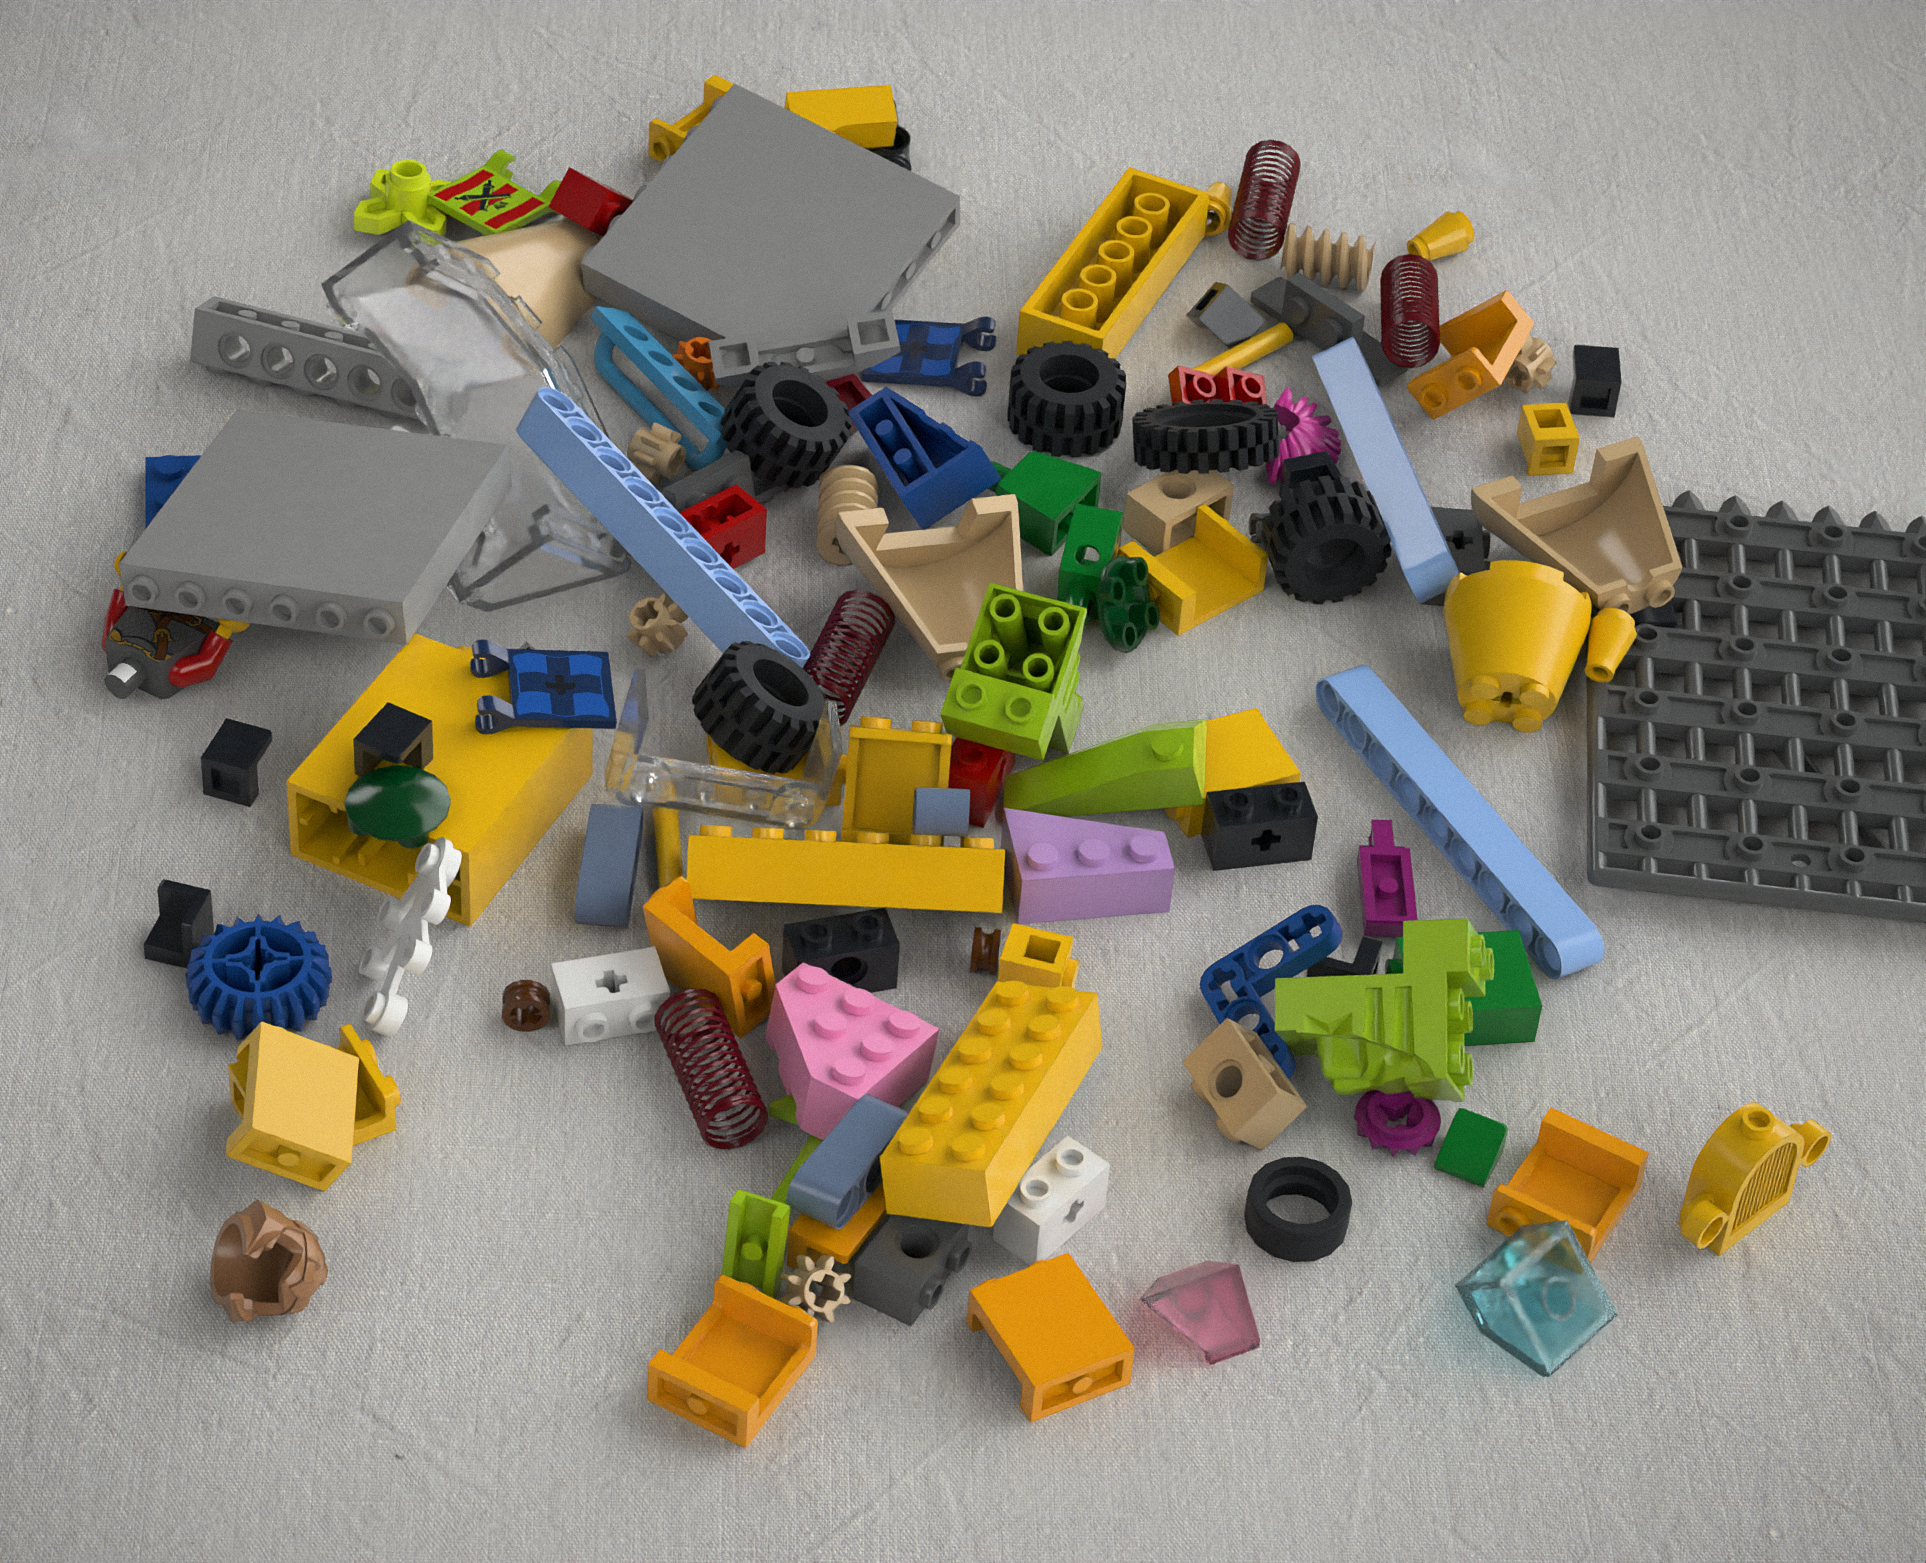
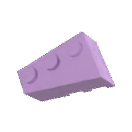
[1000,808,1175,924]

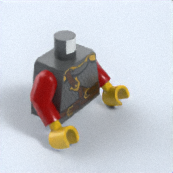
[102,552,250,699]

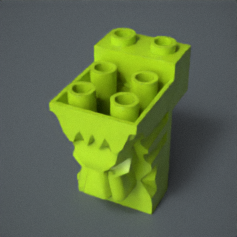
[940,582,1087,761]
[1275,918,1494,1102]

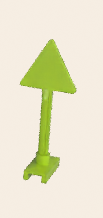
[721,1095,823,1299]

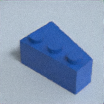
[848,387,1002,530]

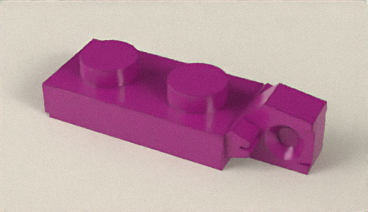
[1357,819,1418,937]

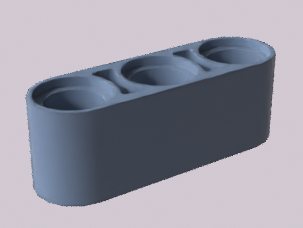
[912,787,970,837]
[575,804,643,927]
[786,1094,909,1230]

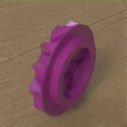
[1354,1090,1441,1157]

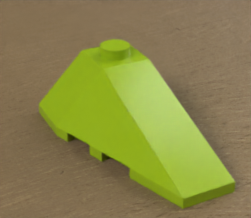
[1002,719,1207,817]

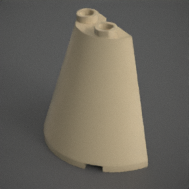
[402,217,603,373]
[1470,436,1683,614]
[835,494,1023,681]

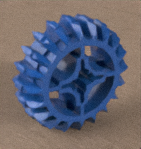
[185,913,332,1041]

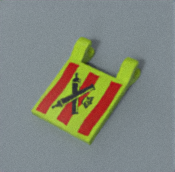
[427,149,561,236]

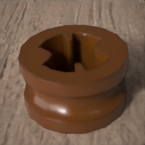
[970,927,1001,976]
[502,980,550,1032]

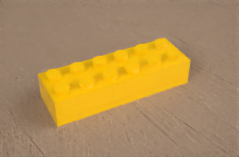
[1016,167,1210,359]
[686,825,1005,913]
[880,980,1103,1228]

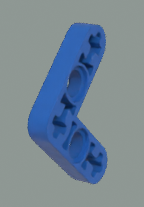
[1199,905,1343,1079]

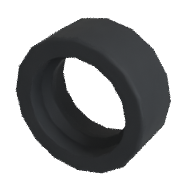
[1244,1157,1352,1262]

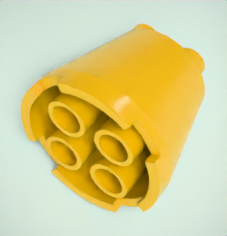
[1443,560,1592,733]

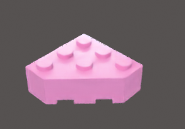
[765,962,940,1140]

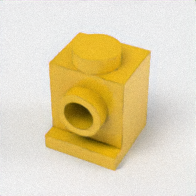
[1517,403,1580,476]
[997,923,1080,988]

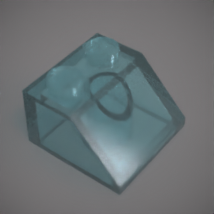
[1455,1221,1618,1377]

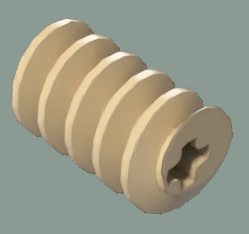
[1281,223,1376,293]
[816,465,879,566]

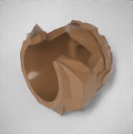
[210,1199,328,1323]

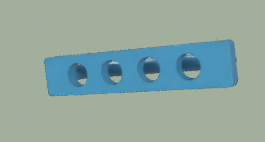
[590,306,729,471]

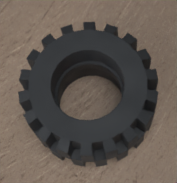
[1007,341,1127,458]
[720,361,852,489]
[1261,476,1392,604]
[692,641,831,774]

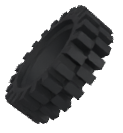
[1132,399,1279,474]

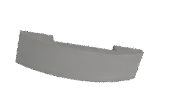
[708,309,901,388]

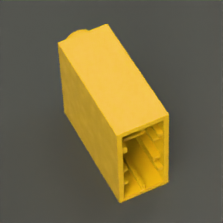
[286,633,593,927]

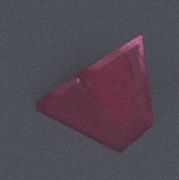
[1140,1261,1260,1365]

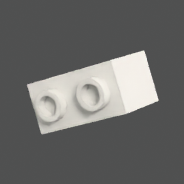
[551,946,670,1046]
[993,1135,1110,1265]

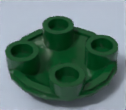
[1097,555,1160,653]
[344,765,451,849]

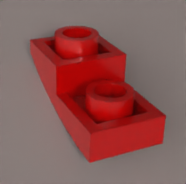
[1168,365,1268,406]

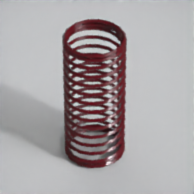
[1227,139,1301,260]
[1380,254,1440,369]
[802,590,895,727]
[654,988,768,1150]

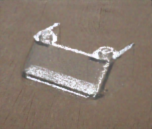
[605,668,843,830]

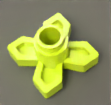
[353,160,451,246]

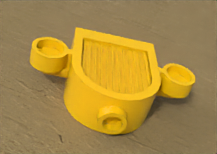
[1678,1102,1832,1256]

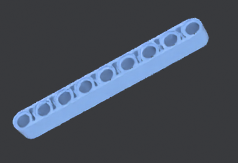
[1312,336,1460,604]
[516,387,810,668]
[1316,664,1605,979]

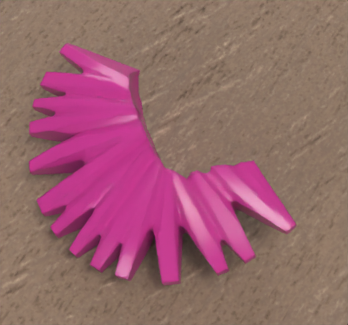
[1265,388,1342,484]

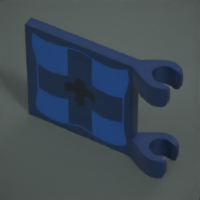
[862,317,996,397]
[470,639,617,734]

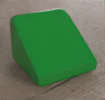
[1434,1108,1508,1188]

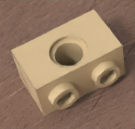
[1123,470,1234,555]
[1182,1018,1307,1150]

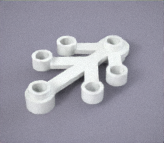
[359,837,462,1038]

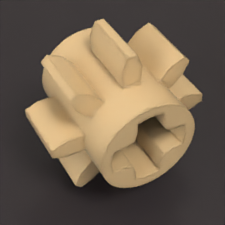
[1504,334,1557,393]
[627,423,686,485]
[626,593,689,658]
[780,1254,851,1323]

